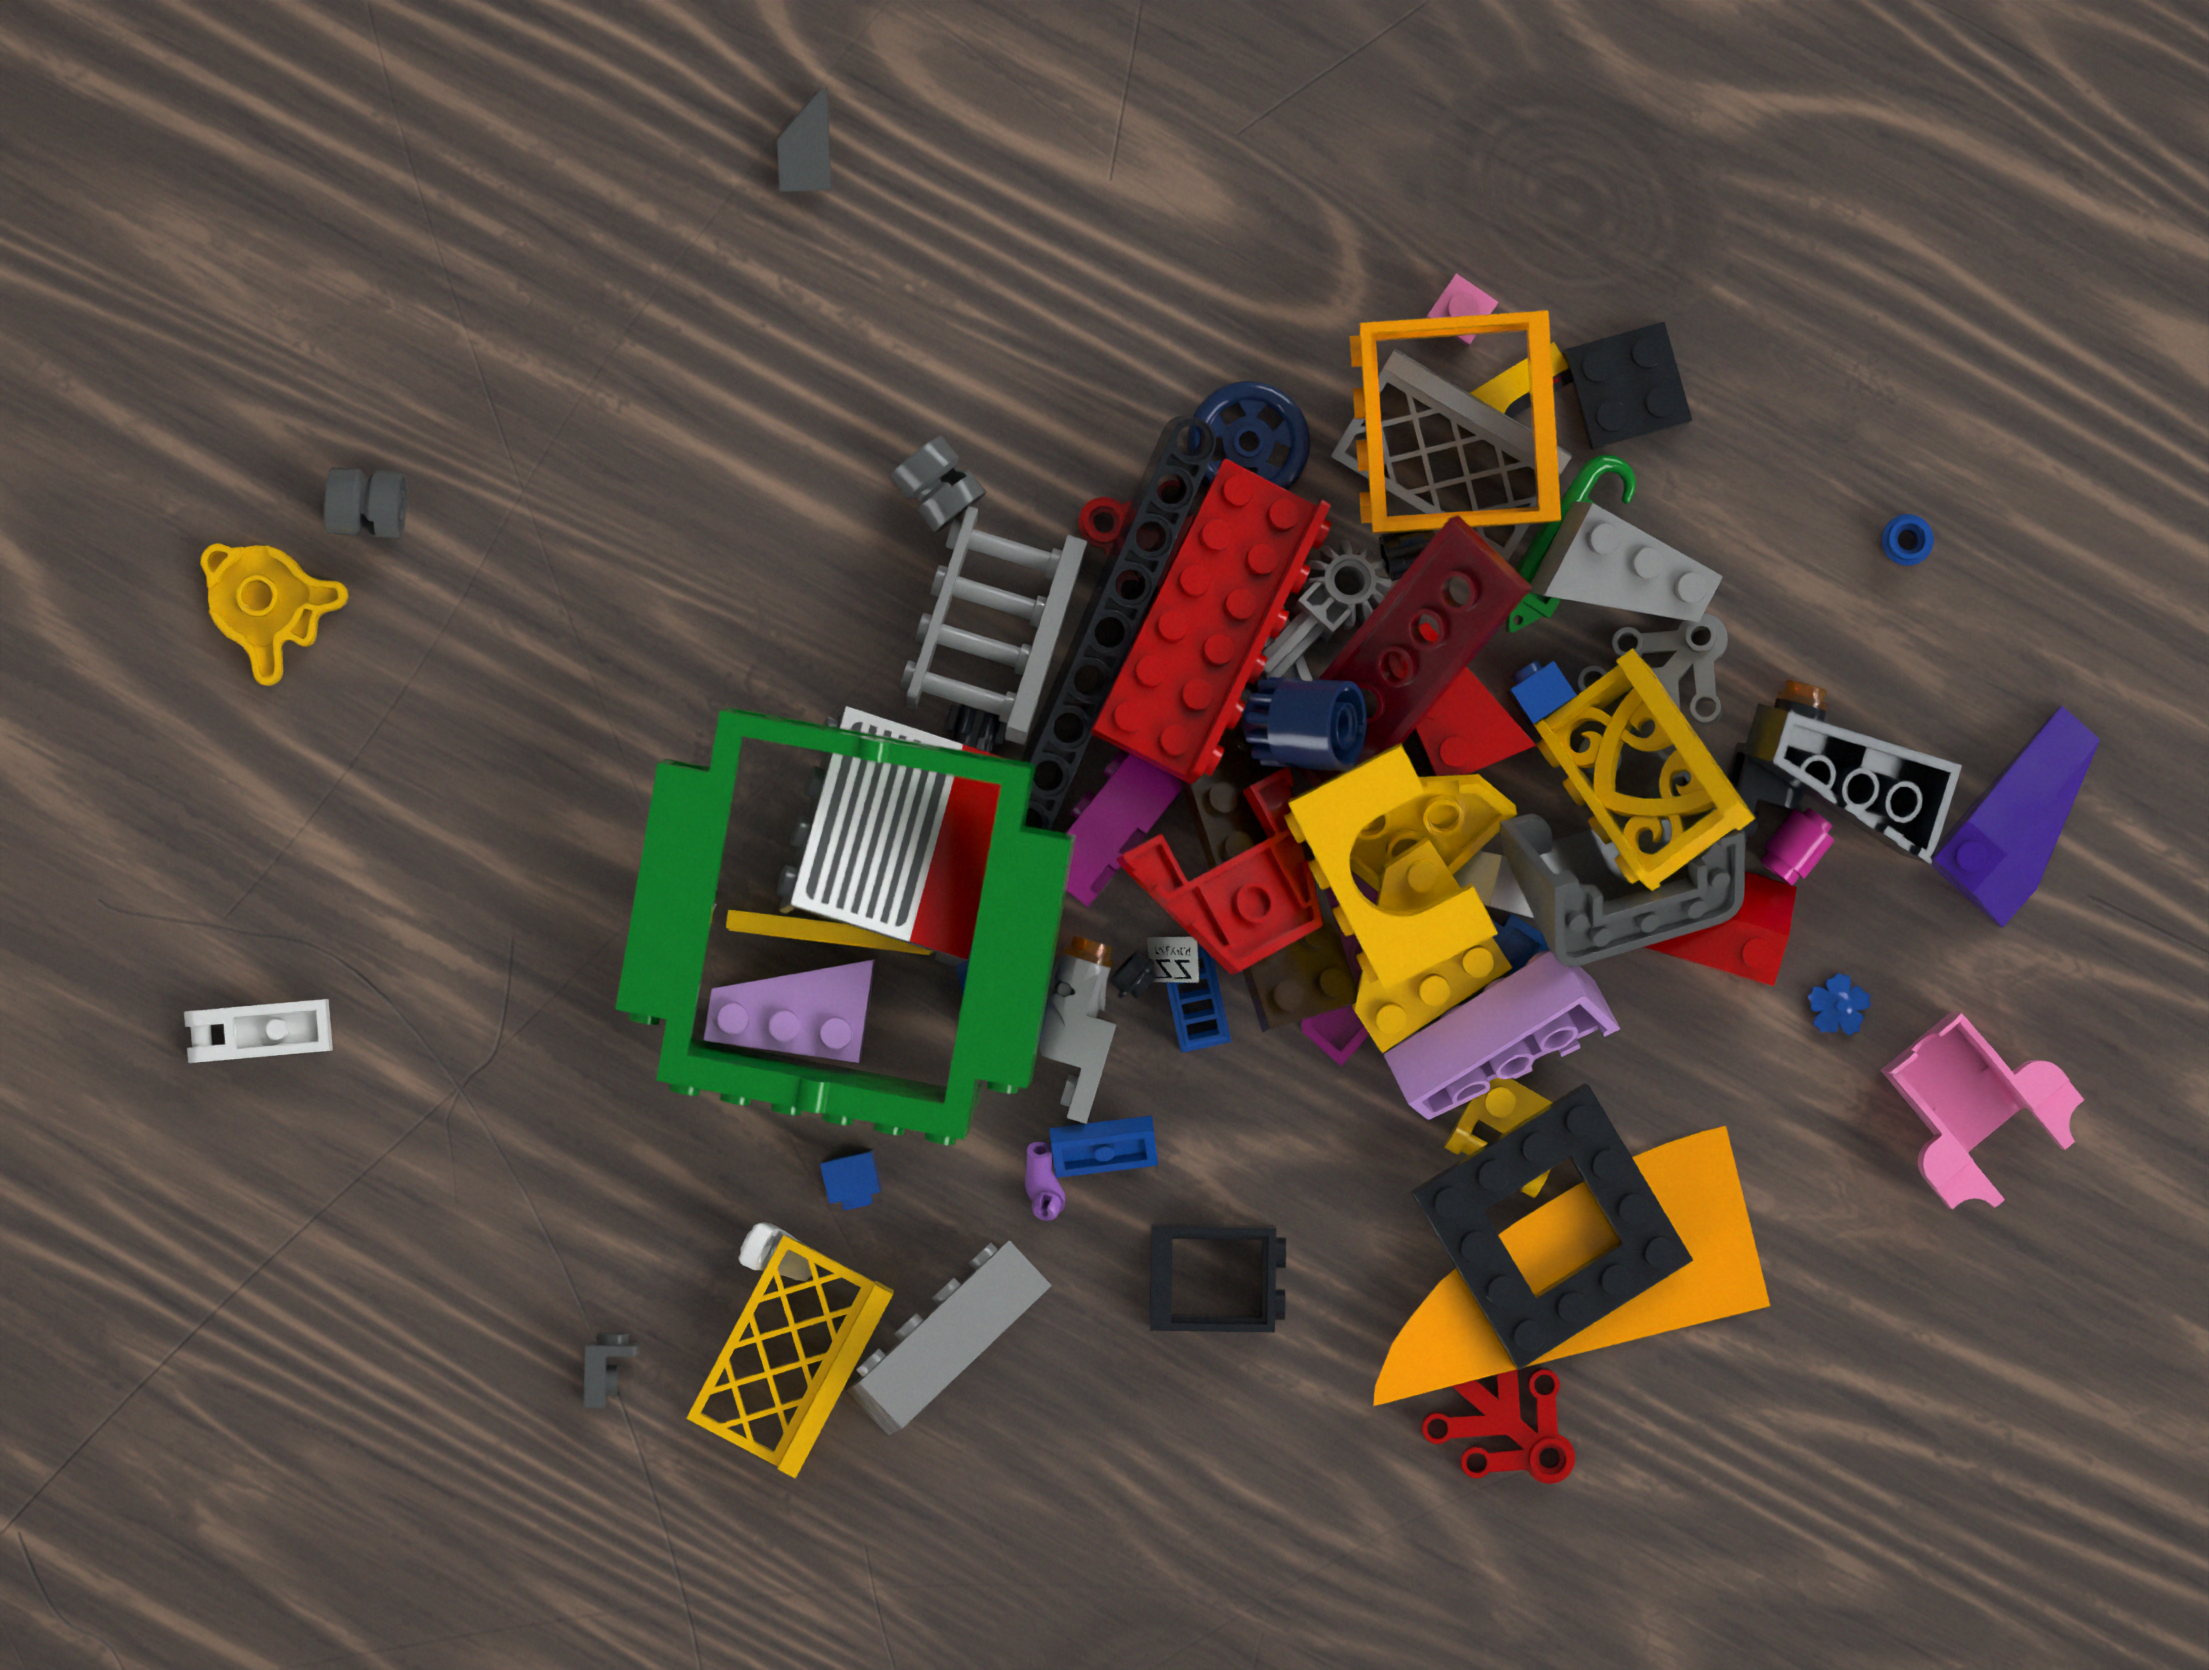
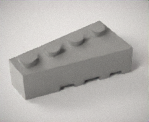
[846,1240,1052,1436]

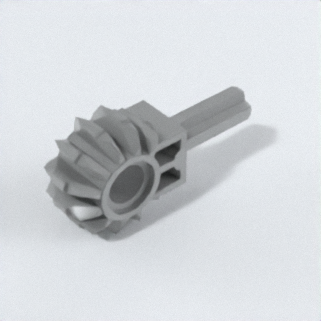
[1260,540,1392,680]

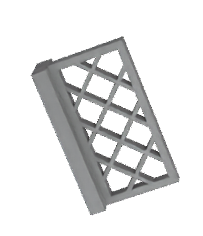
[1331,349,1572,562]

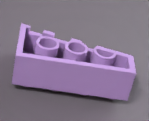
[1384,950,1620,1120]

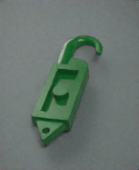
[1506,455,1636,633]

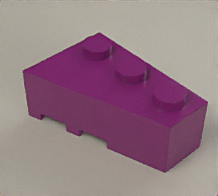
[1056,749,1183,907]

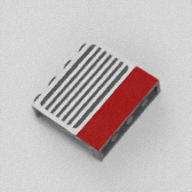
[776,706,1003,966]

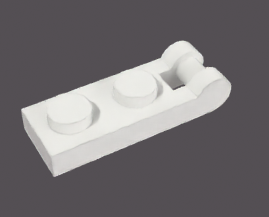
[184,999,333,1063]

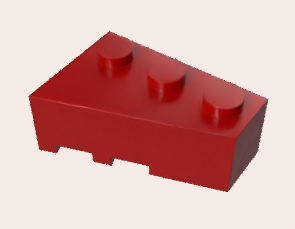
[1389,622,1536,776]

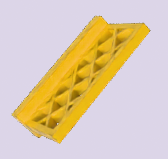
[686,1234,894,1479]

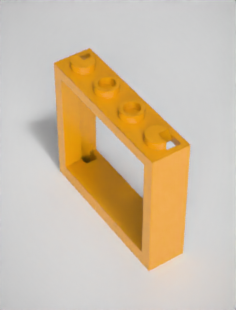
[1350,310,1561,534]

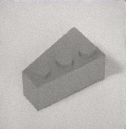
[1528,501,1723,622]

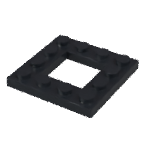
[1410,1083,1693,1370]

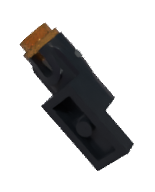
[1727,680,1828,843]

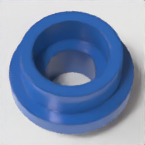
[1881,514,1934,566]

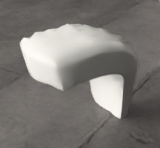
[738,1222,817,1282]

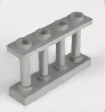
[899,506,1087,745]

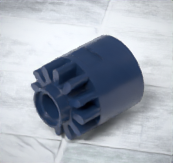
[1243,677,1367,771]

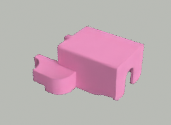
[1881,1011,2084,1209]

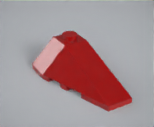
[1642,872,1797,986]

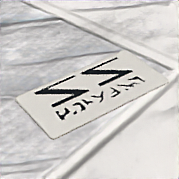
[1147,937,1199,982]

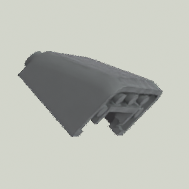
[1500,772,1745,967]

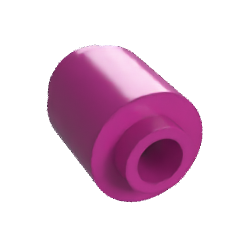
[1759,807,1835,886]

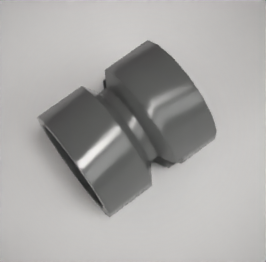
[890,435,987,533]
[324,467,407,539]

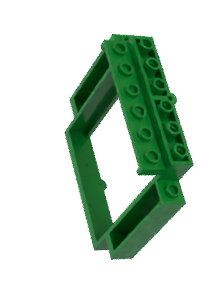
[615,707,1076,1145]

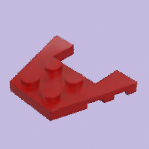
[1116,767,1323,975]

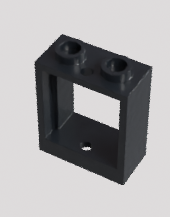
[1150,1223,1286,1333]

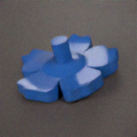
[1807,973,1871,1036]

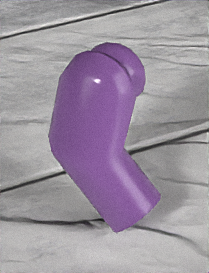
[1025,1142,1065,1221]

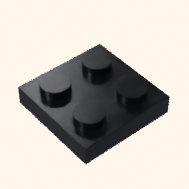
[1564,321,1692,450]

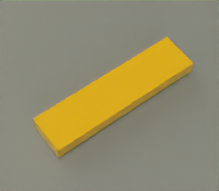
[726,910,934,955]

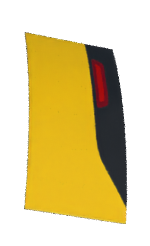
[1470,342,1572,418]

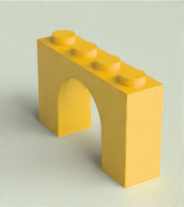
[1284,743,1498,991]

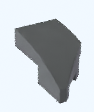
[777,87,832,192]

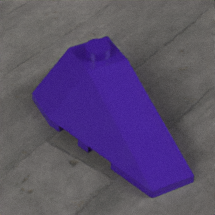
[1930,705,2100,928]

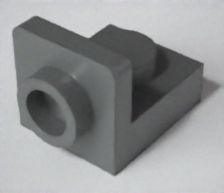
[584,1332,640,1409]

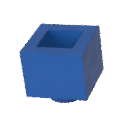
[1507,660,1576,726]
[820,1150,882,1211]

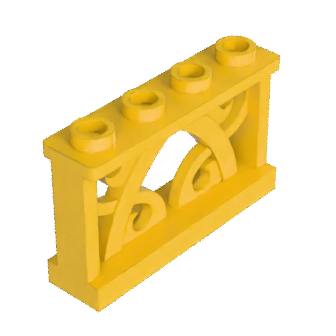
[1534,648,1755,892]

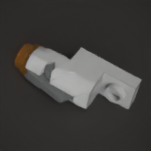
[1039,935,1117,1124]

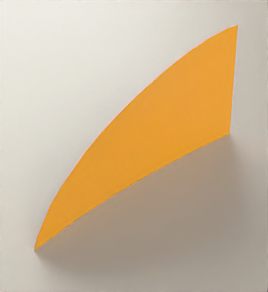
[1373,1126,1770,1406]

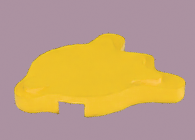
[200,543,349,686]

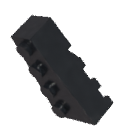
[1743,703,1962,864]

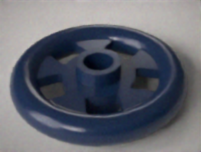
[1187,381,1310,490]

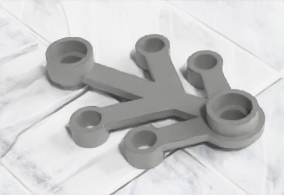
[1578,613,1728,777]

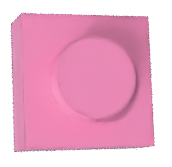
[1426,273,1499,347]

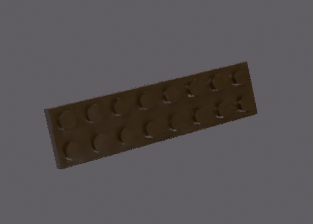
[1134,638,1358,1032]

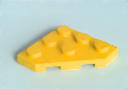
[1350,774,1517,892]
[1352,837,1512,1053]

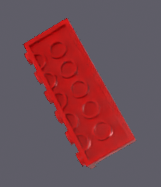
[1090,458,1332,785]

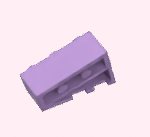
[704,959,876,1063]

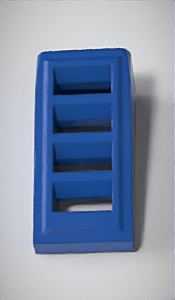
[1166,943,1232,1053]

